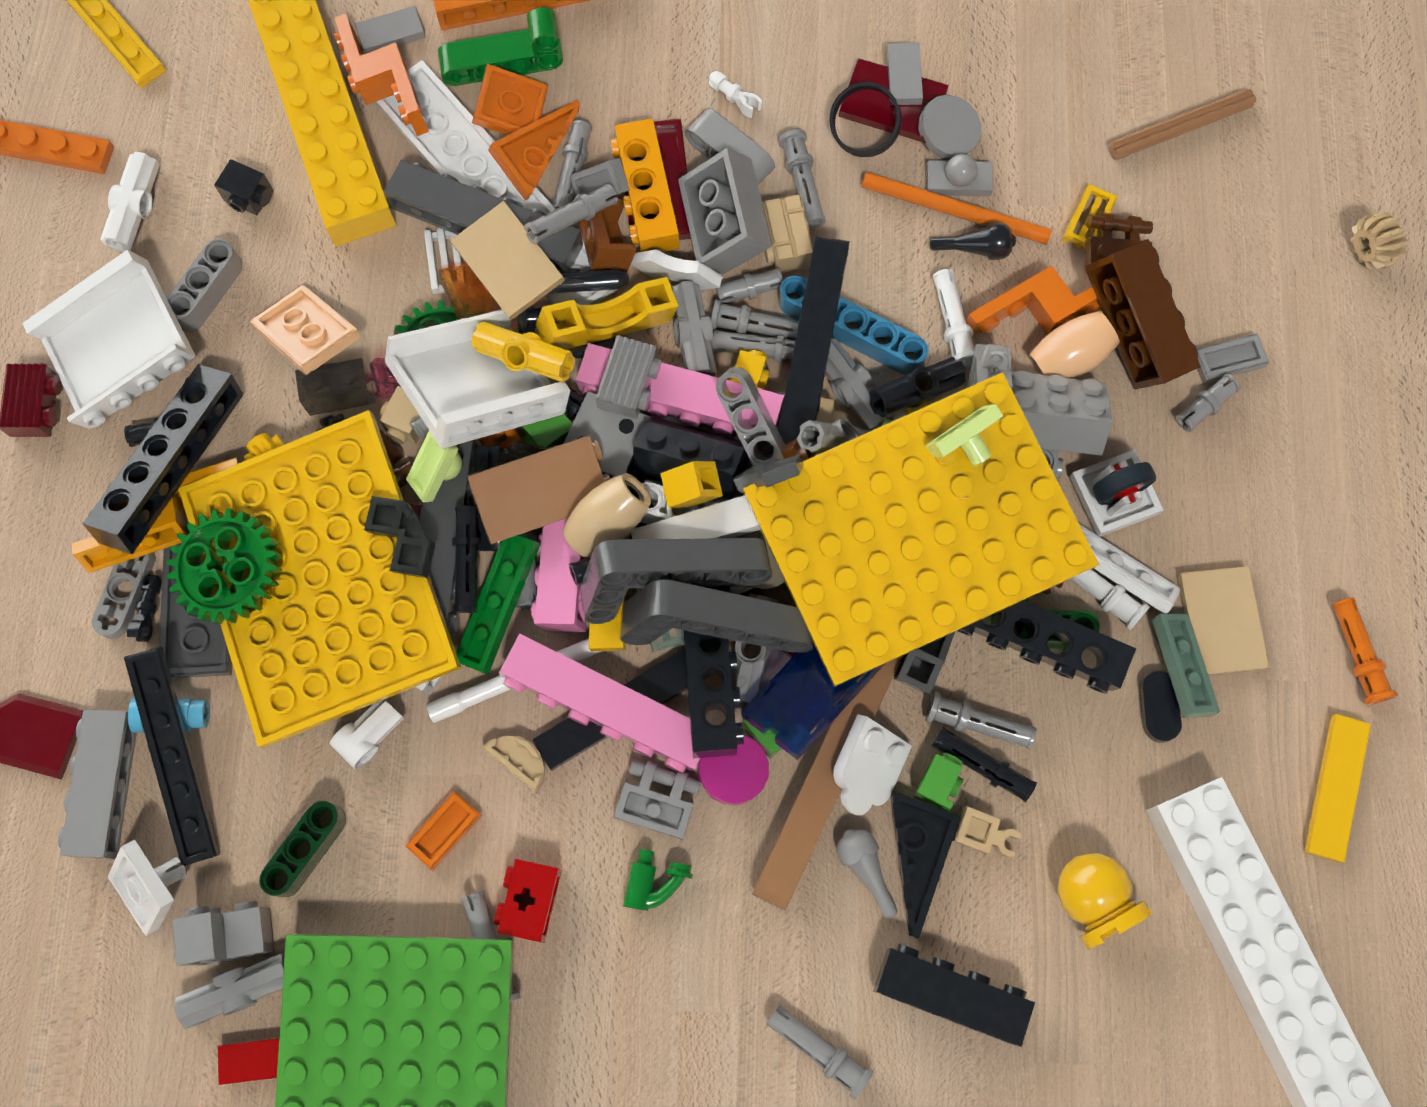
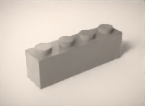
[58,709,137,860]

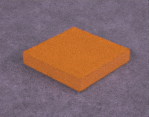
[472,64,548,135]

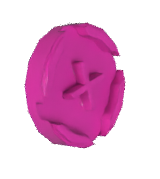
[697,735,769,805]

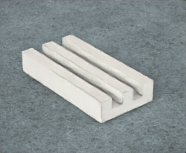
[424,228,466,294]

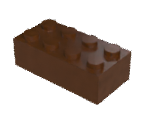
[1084,239,1201,389]

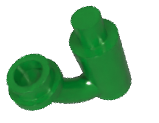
[623,849,693,911]

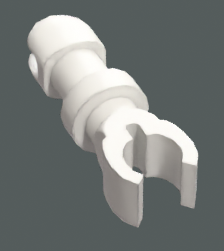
[709,71,762,118]

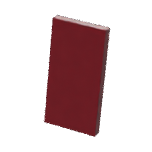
[625,119,691,245]

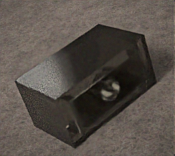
[295,358,376,416]

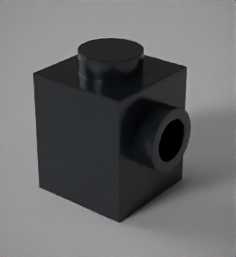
[214,159,273,216]

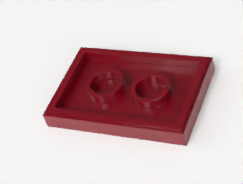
[838,58,949,143]

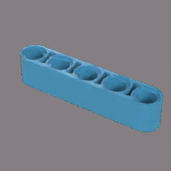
[779,275,929,375]

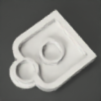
[833,714,912,815]

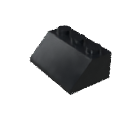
[633,418,749,499]

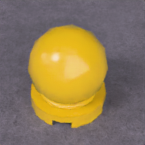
[1057,853,1153,950]

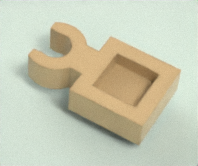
[952,806,1022,857]

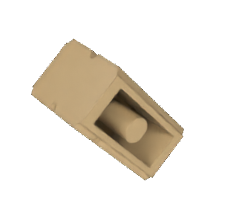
[763,195,813,273]

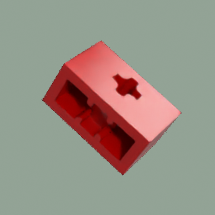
[494,859,562,943]

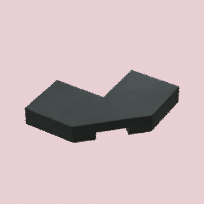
[364,496,435,579]

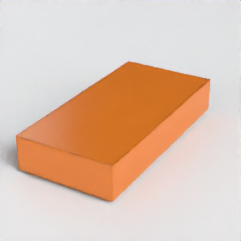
[405,791,483,871]

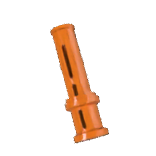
[1332,597,1398,706]

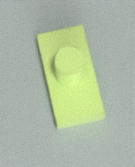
[925,404,1003,466]

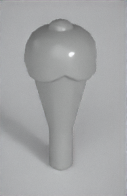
[837,829,898,918]

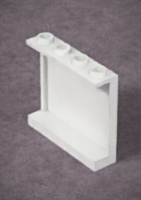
[22,249,196,429]
[385,310,570,449]

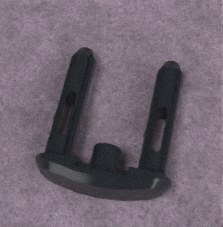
[517,269,629,359]

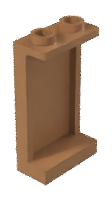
[466,436,610,544]

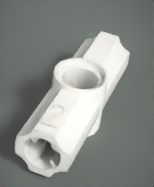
[100,152,160,252]

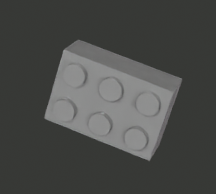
[678,148,772,275]

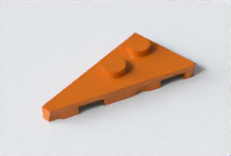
[488,100,581,201]

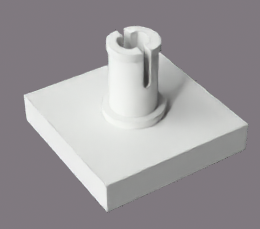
[108,840,186,936]

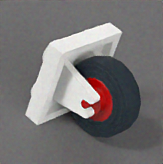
[1070,449,1164,537]

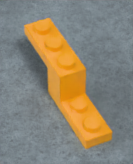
[72,458,239,573]

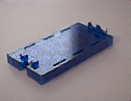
[741,643,886,760]

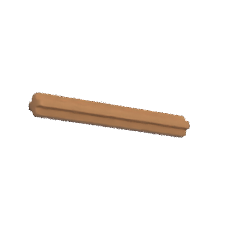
[1109,89,1256,160]

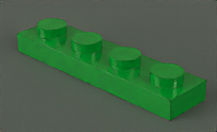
[456,535,541,674]

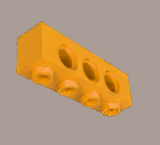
[610,118,680,252]

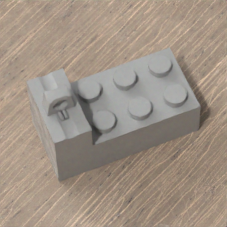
[967,344,1112,456]

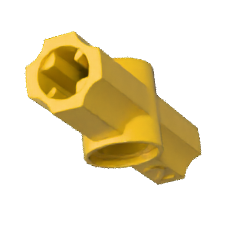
[471,321,575,382]

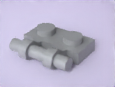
[614,760,701,840]

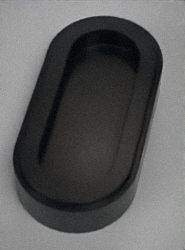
[1139,671,1182,743]

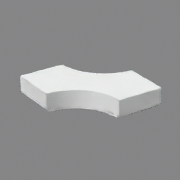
[631,249,723,290]

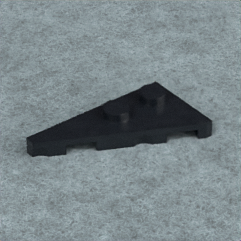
[891,791,961,939]

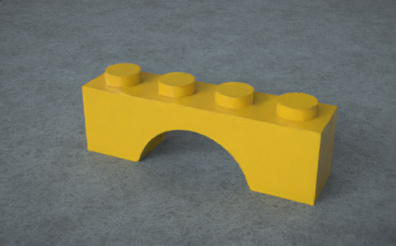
[536,277,679,350]

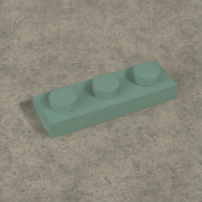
[1152,614,1220,718]

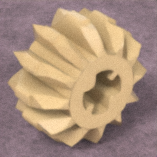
[1350,211,1408,269]

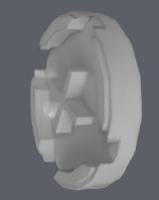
[918,95,981,159]

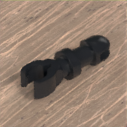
[127,575,162,642]

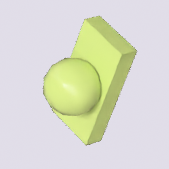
[406,431,463,502]

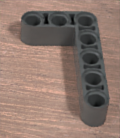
[580,538,772,624]
[620,580,813,653]

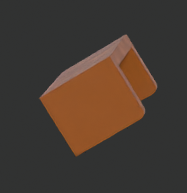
[579,199,636,272]

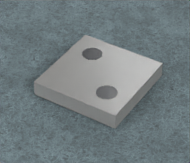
[564,391,651,477]

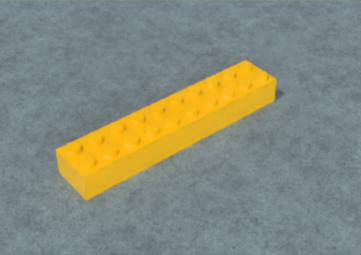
[248,0,397,247]

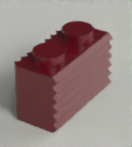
[0,363,61,437]

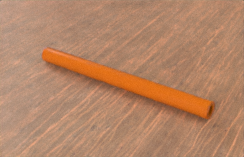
[862,172,1052,245]

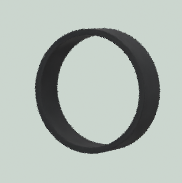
[829,82,902,157]

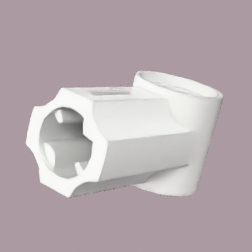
[330,699,405,770]

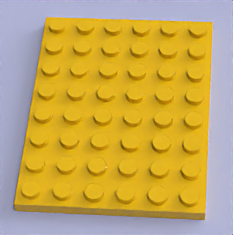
[743,372,1100,687]
[178,410,461,748]

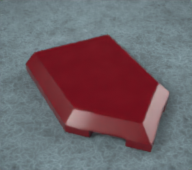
[0,693,83,780]

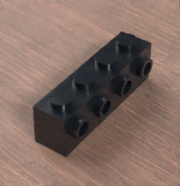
[873,944,1035,1047]

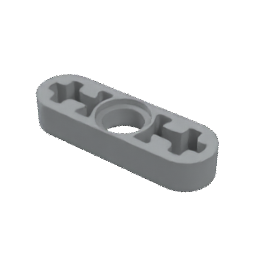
[92,552,155,639]

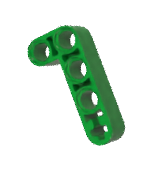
[438,7,563,86]

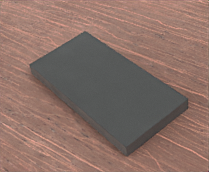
[159,543,232,678]

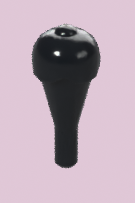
[930,222,1016,260]

